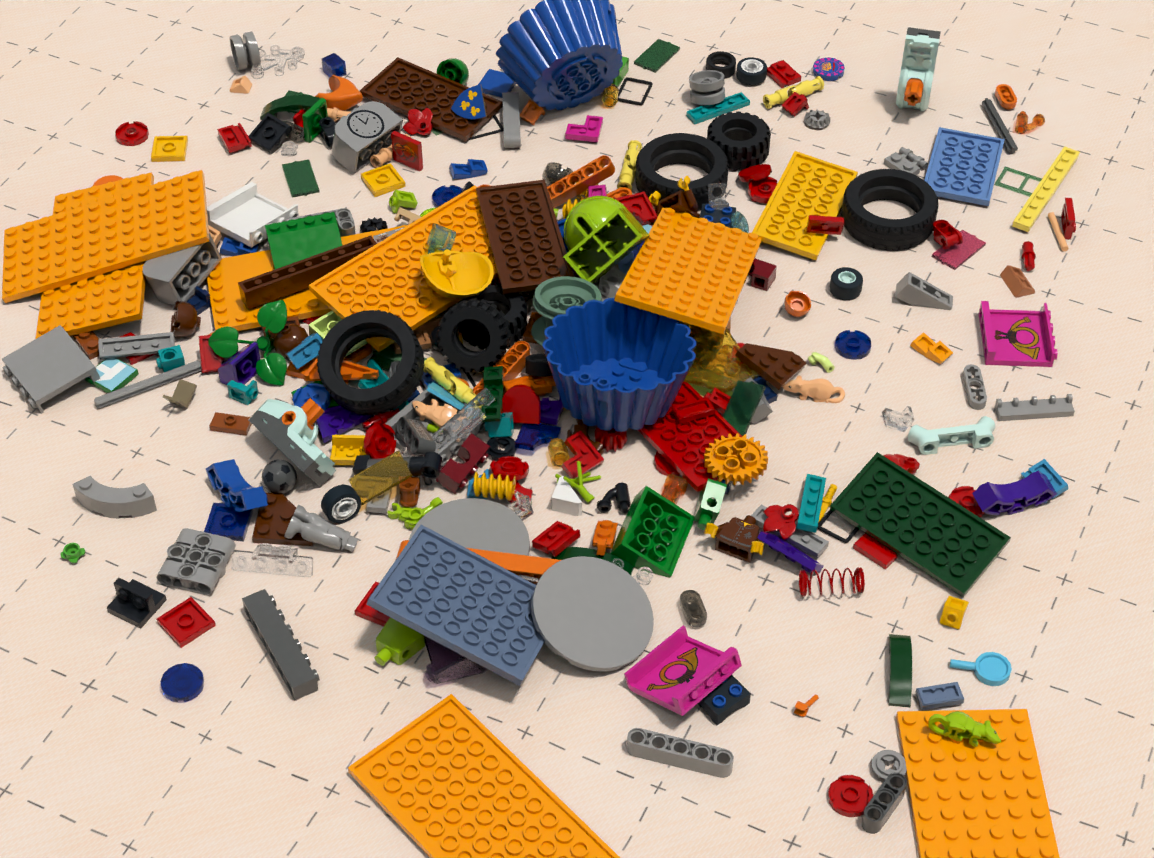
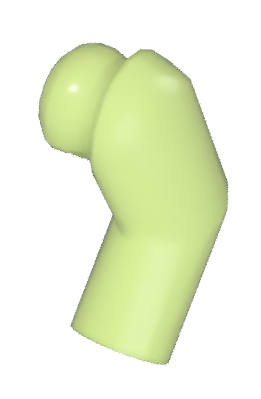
[808,352,835,373]

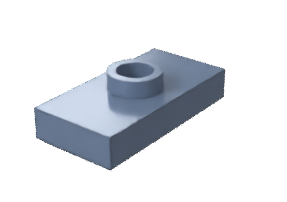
[915,682,964,710]

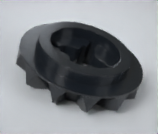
[360,217,388,233]
[487,436,517,459]

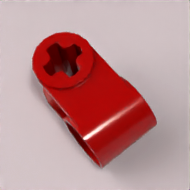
[933,220,963,250]

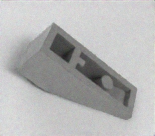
[895,272,953,310]

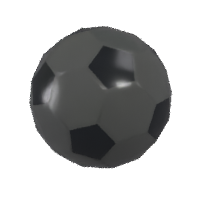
[262,459,297,494]

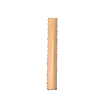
[1048,212,1069,251]

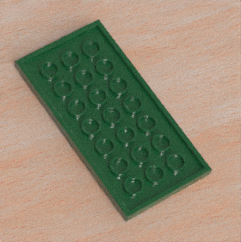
[830,452,1011,598]

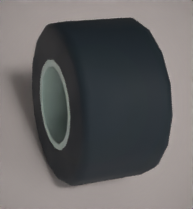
[830,267,863,300]

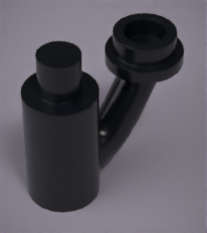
[597,483,631,514]

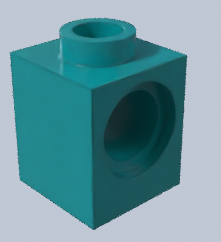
[156,345,185,372]
[485,412,514,437]

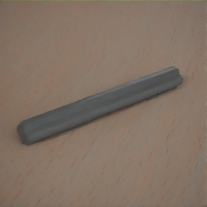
[982,98,1018,154]

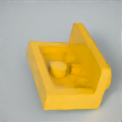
[330,435,366,465]

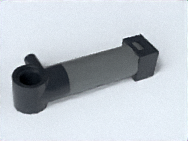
[352,452,443,485]

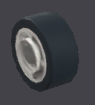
[736,57,767,85]
[321,484,361,524]

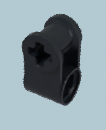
[319,117,336,147]

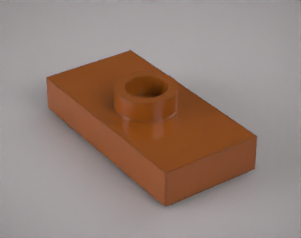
[209,412,252,436]

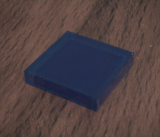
[204,503,253,542]

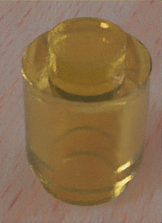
[602,84,619,107]
[548,438,570,467]

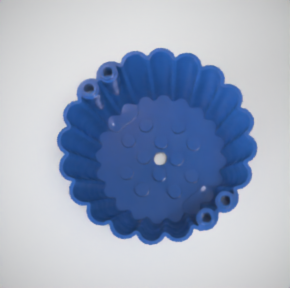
[496,0,623,110]
[542,298,696,432]

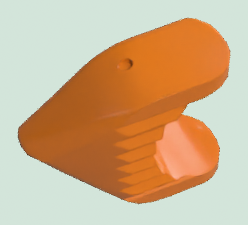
[315,75,363,111]

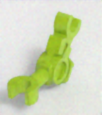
[387,497,443,530]

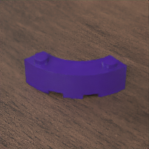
[972,471,1057,515]

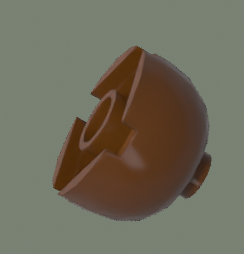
[170,301,201,338]
[273,324,309,360]

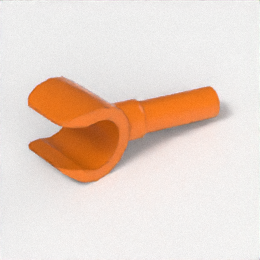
[794,695,819,717]

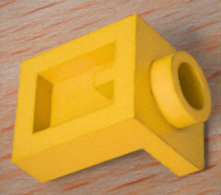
[940,596,969,629]

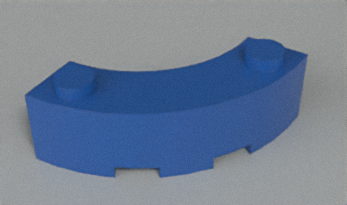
[206,459,268,512]

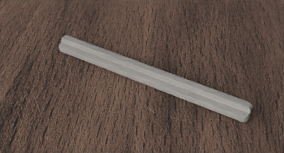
[94,360,202,408]

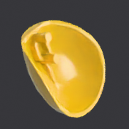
[420,250,494,299]

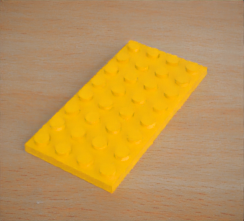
[752,151,858,260]

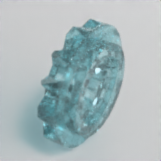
[731,211,749,233]

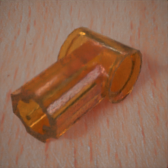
[661,474,688,504]

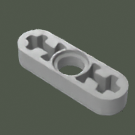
[963,364,987,410]

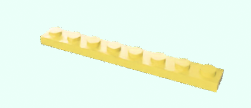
[1012,146,1080,232]

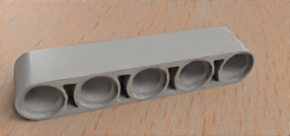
[502,92,521,148]
[627,728,734,778]

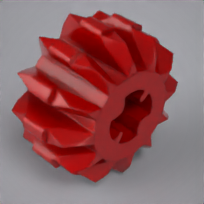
[595,428,627,452]

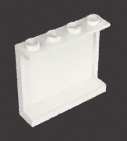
[207,182,299,247]

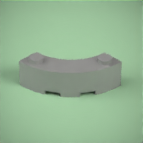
[72,475,157,519]

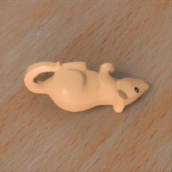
[783,375,845,403]
[412,399,473,430]

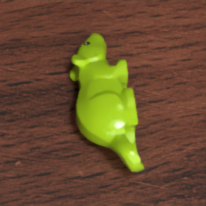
[928,711,1001,747]

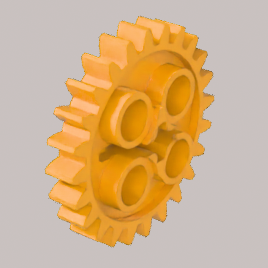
[704,433,768,485]

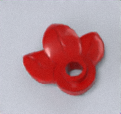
[403,108,433,135]
[883,454,920,474]
[763,504,799,540]

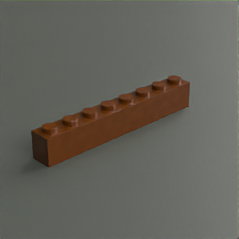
[238,235,377,309]

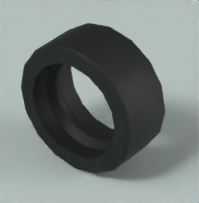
[706,51,736,79]
[525,354,553,377]

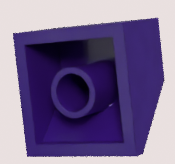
[218,342,260,385]

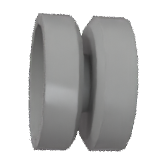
[230,31,261,70]
[689,70,725,105]

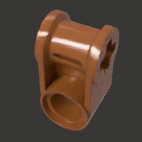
[399,477,420,507]

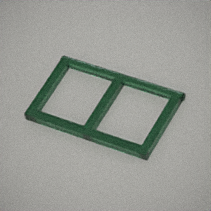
[995,166,1042,197]

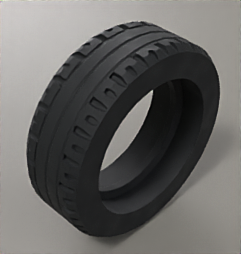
[636,133,729,211]
[841,169,938,251]
[317,310,424,415]

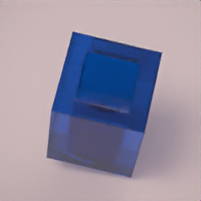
[321,53,347,77]

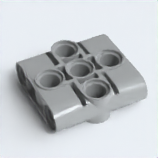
[156,528,236,595]

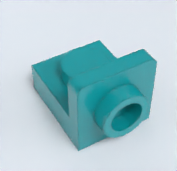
[227,380,259,405]

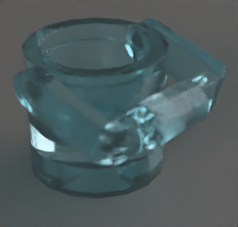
[427,223,456,254]

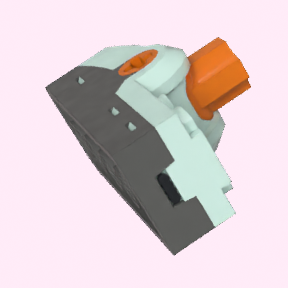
[896,27,941,112]
[248,398,336,487]

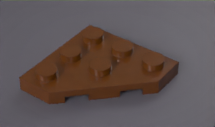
[735,343,807,390]
[252,493,313,546]

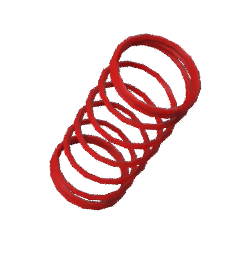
[799,567,865,597]

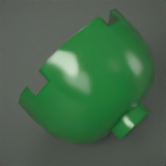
[436,58,469,85]

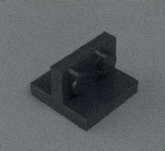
[107,578,167,629]

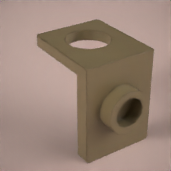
[163,379,197,409]

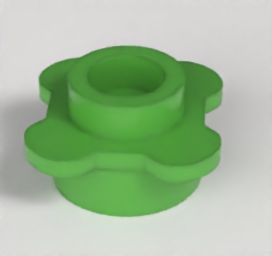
[60,543,85,563]

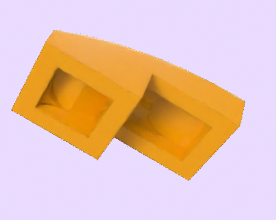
[910,332,953,364]

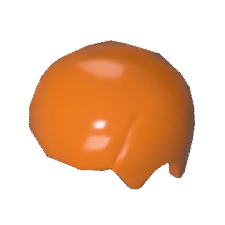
[784,291,811,317]

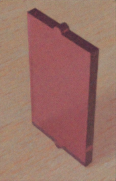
[932,230,986,270]

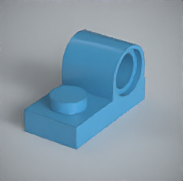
[286,333,323,370]

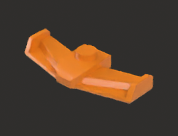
[504,375,556,396]

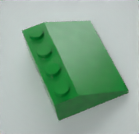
[265,212,342,269]
[610,486,694,578]

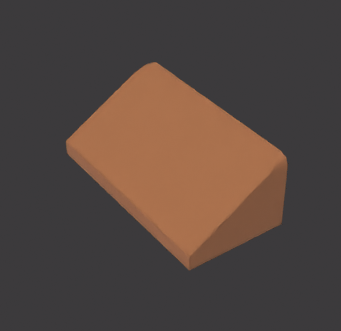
[1000,265,1035,297]

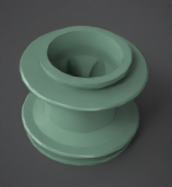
[531,276,603,346]

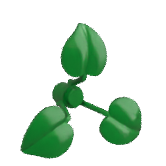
[208,300,287,385]

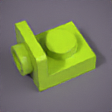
[389,190,418,213]

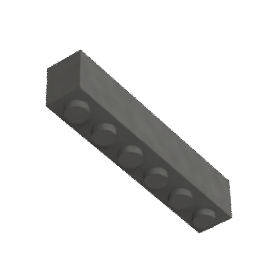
[242,589,320,700]

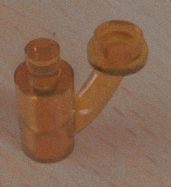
[1015,111,1045,134]

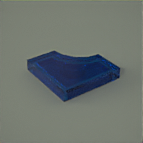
[515,423,561,451]

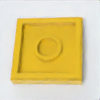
[151,136,188,162]
[361,163,406,197]

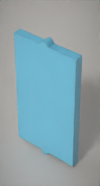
[427,382,481,419]

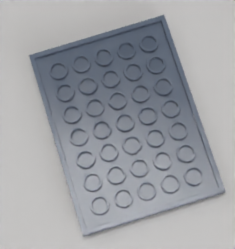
[366,525,545,686]

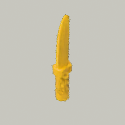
[818,484,837,523]

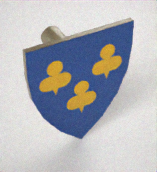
[451,84,487,119]

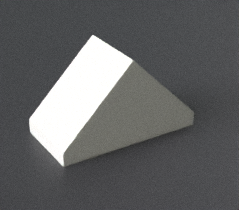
[551,476,582,516]

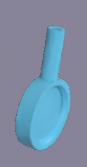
[950,652,1012,686]

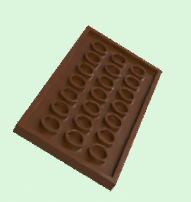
[360,57,503,142]
[476,179,574,294]

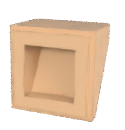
[229,75,252,94]

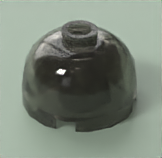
[542,162,573,193]

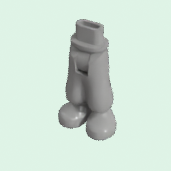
[284,505,358,552]

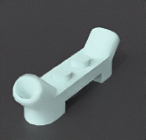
[908,416,995,455]

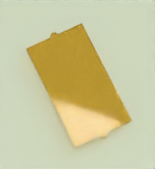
[348,450,412,505]

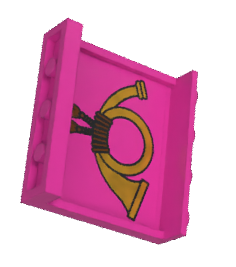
[978,301,1058,367]
[624,625,742,716]

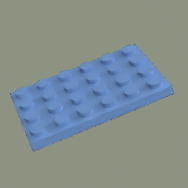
[924,127,1005,206]

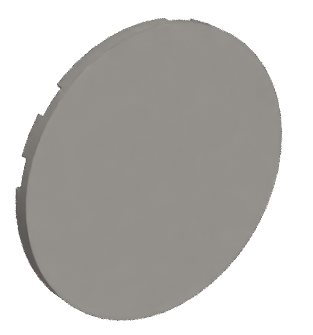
[409,498,530,556]
[531,556,654,671]

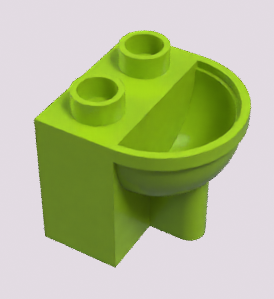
[563,196,650,283]

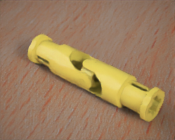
[763,76,824,109]
[617,140,642,190]
[423,357,483,412]

